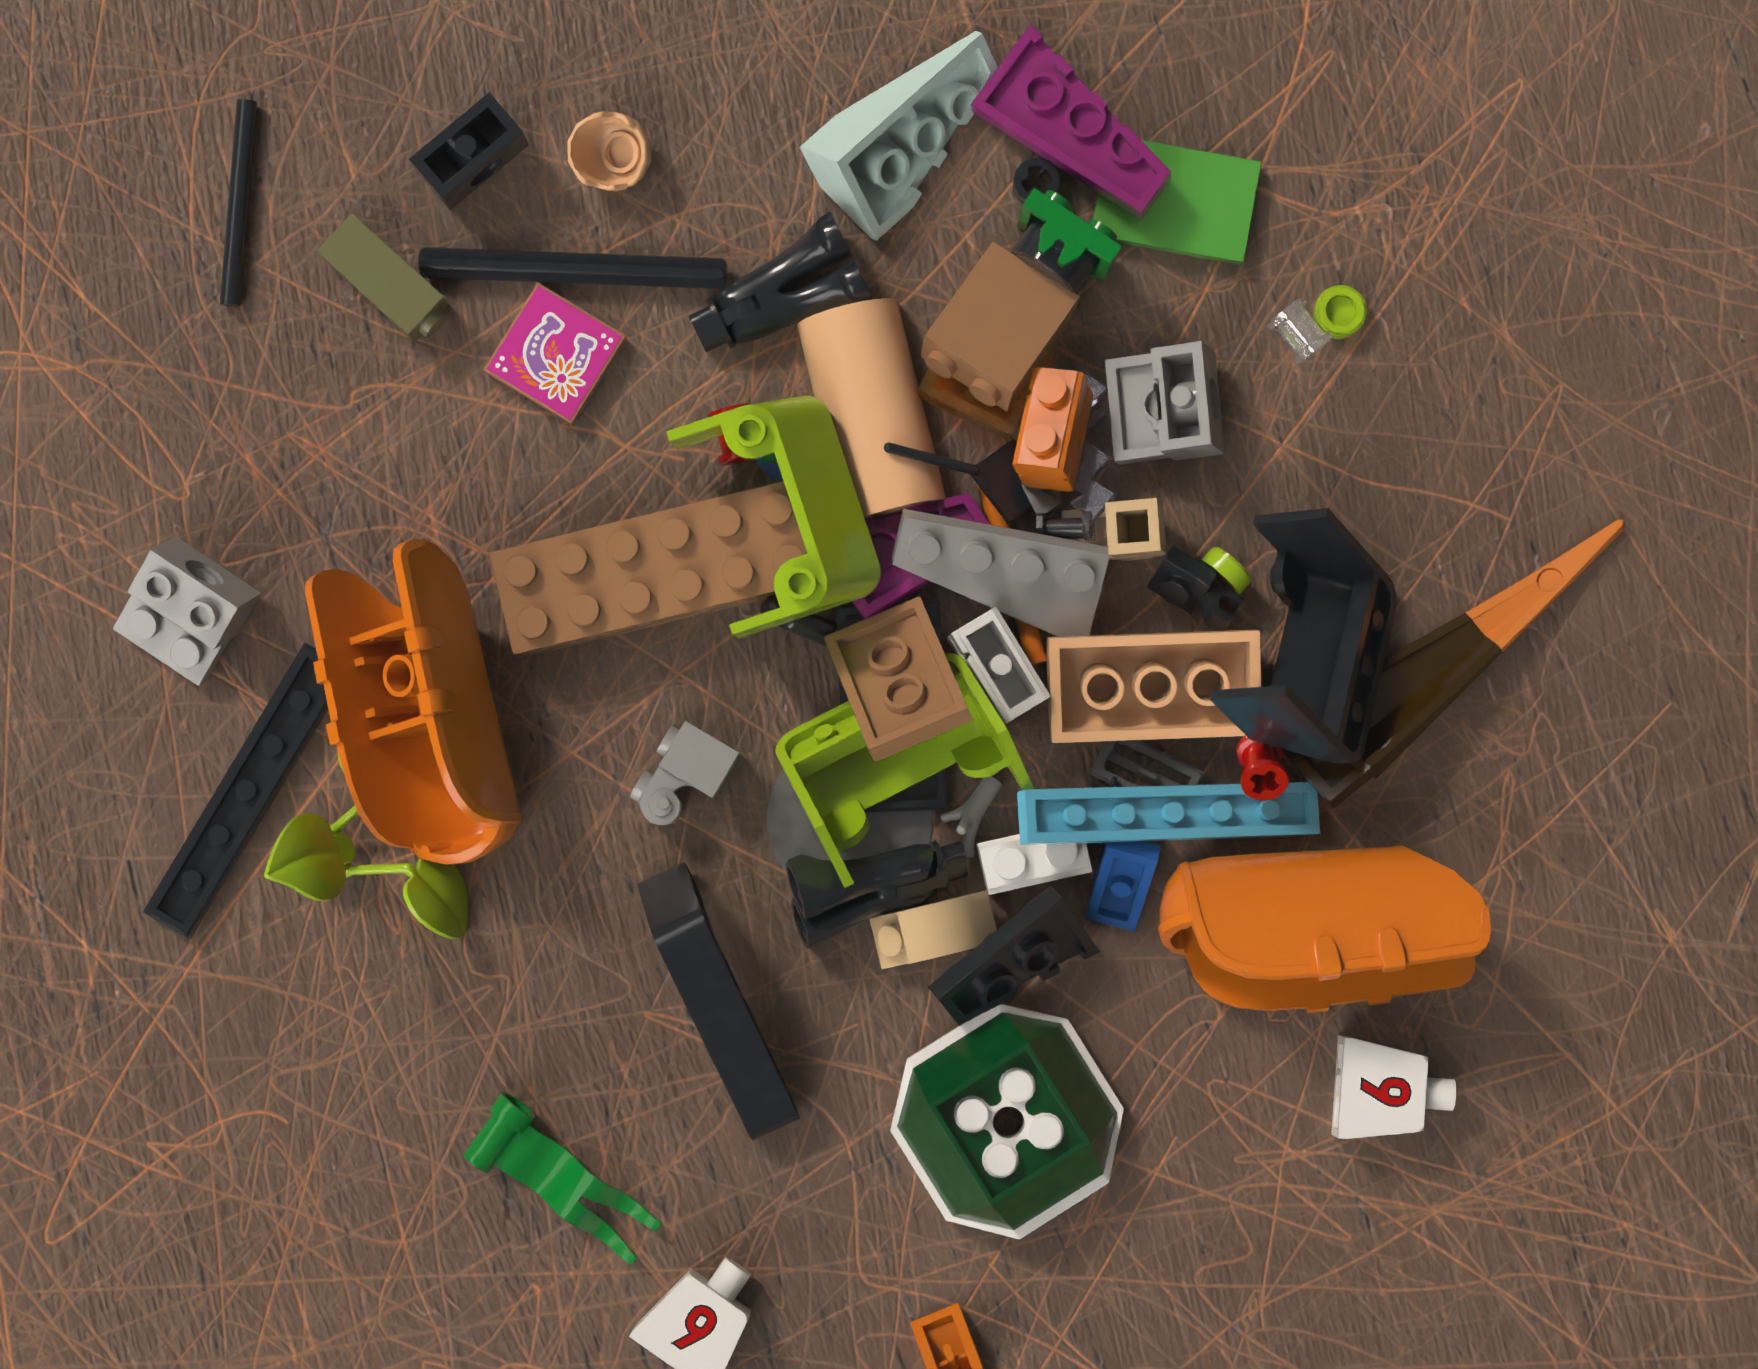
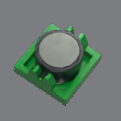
[1011,188,1122,294]

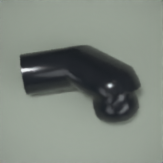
[760,594,837,647]

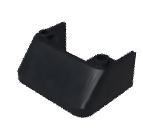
[1210,508,1397,763]

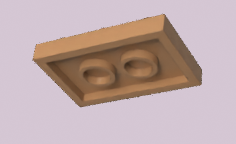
[824,596,973,762]

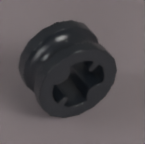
[1013,158,1060,204]

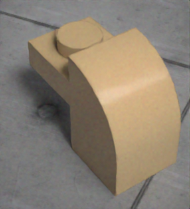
[1061,498,1166,561]
[869,890,997,969]

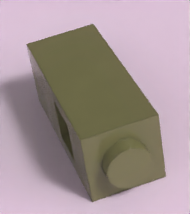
[316,213,450,342]

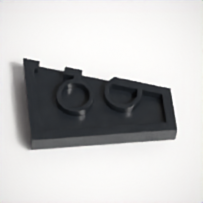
[928,886,1100,1026]

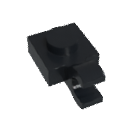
[1147,546,1243,631]

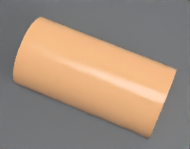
[797,298,946,519]
[1046,629,1261,743]

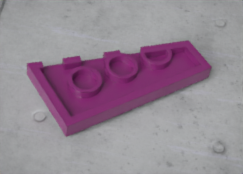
[971,24,1171,220]

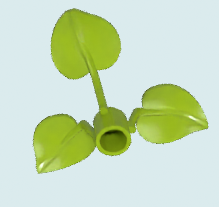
[264,755,468,940]

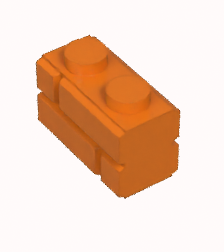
[1012,367,1094,492]

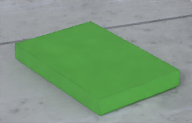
[1093,140,1261,266]

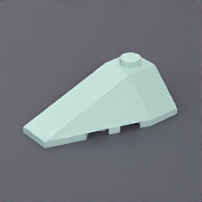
[799,31,998,241]

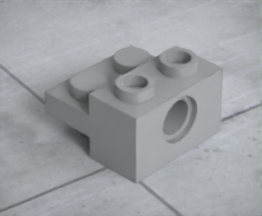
[1105,341,1225,465]
[113,536,261,686]

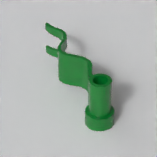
[463,1092,662,1266]

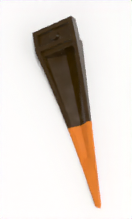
[1283,519,1625,809]

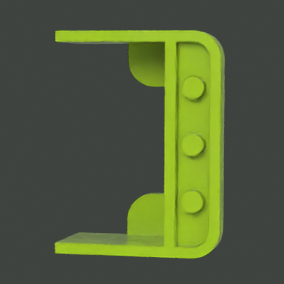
[666,396,881,638]
[775,653,1034,888]

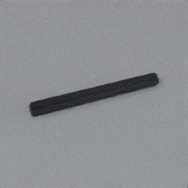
[418,247,727,289]

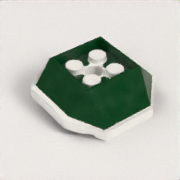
[890,1004,1124,1239]

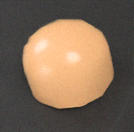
[567,111,652,191]

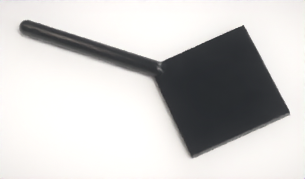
[884,439,1053,524]

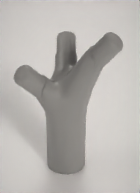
[941,776,1003,858]

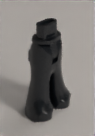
[689,212,873,353]
[786,840,968,949]

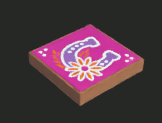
[483,282,627,426]

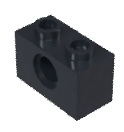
[409,92,529,210]

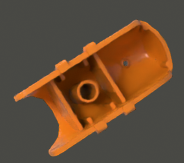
[305,538,523,865]
[1158,845,1491,1013]

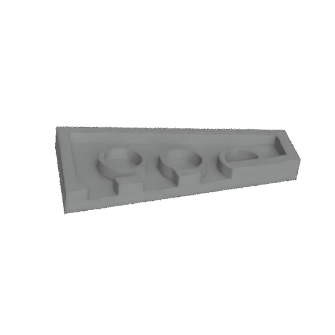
[892,509,1110,637]

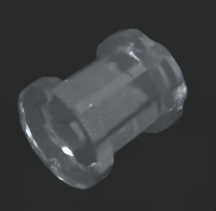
[1265,297,1334,366]

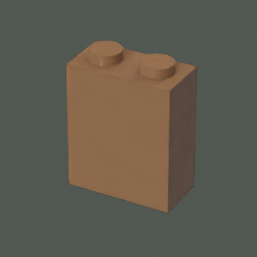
[920,241,1080,411]

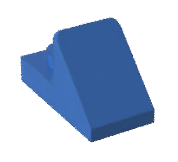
[1084,841,1160,931]

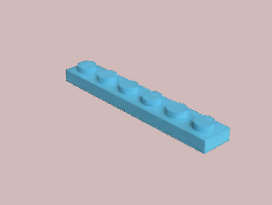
[1017,782,1320,845]

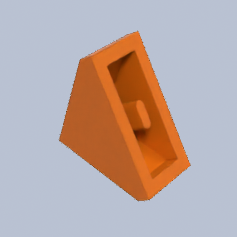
[910,1303,985,1369]

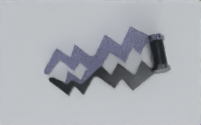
[1021,367,1116,542]

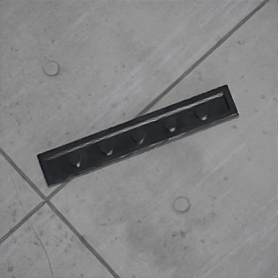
[143,642,328,939]

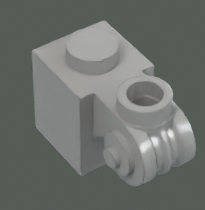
[629,721,741,826]

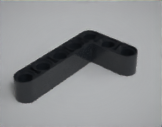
[637,862,800,1141]

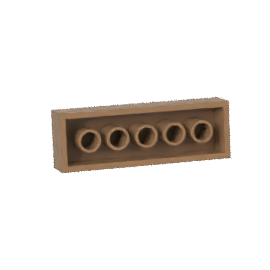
[489,481,807,659]

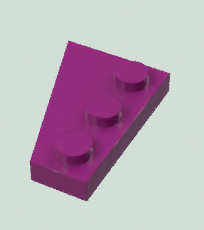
[852,493,990,620]

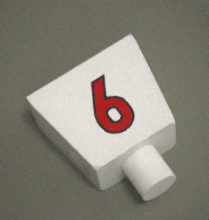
[1331,1035,1456,1139]
[629,1257,751,1369]

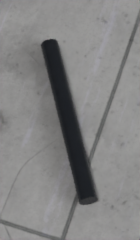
[220,99,257,307]

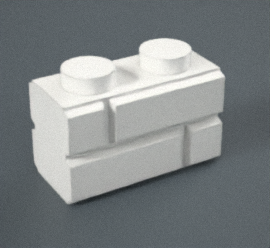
[946,607,1051,724]
[976,834,1092,895]

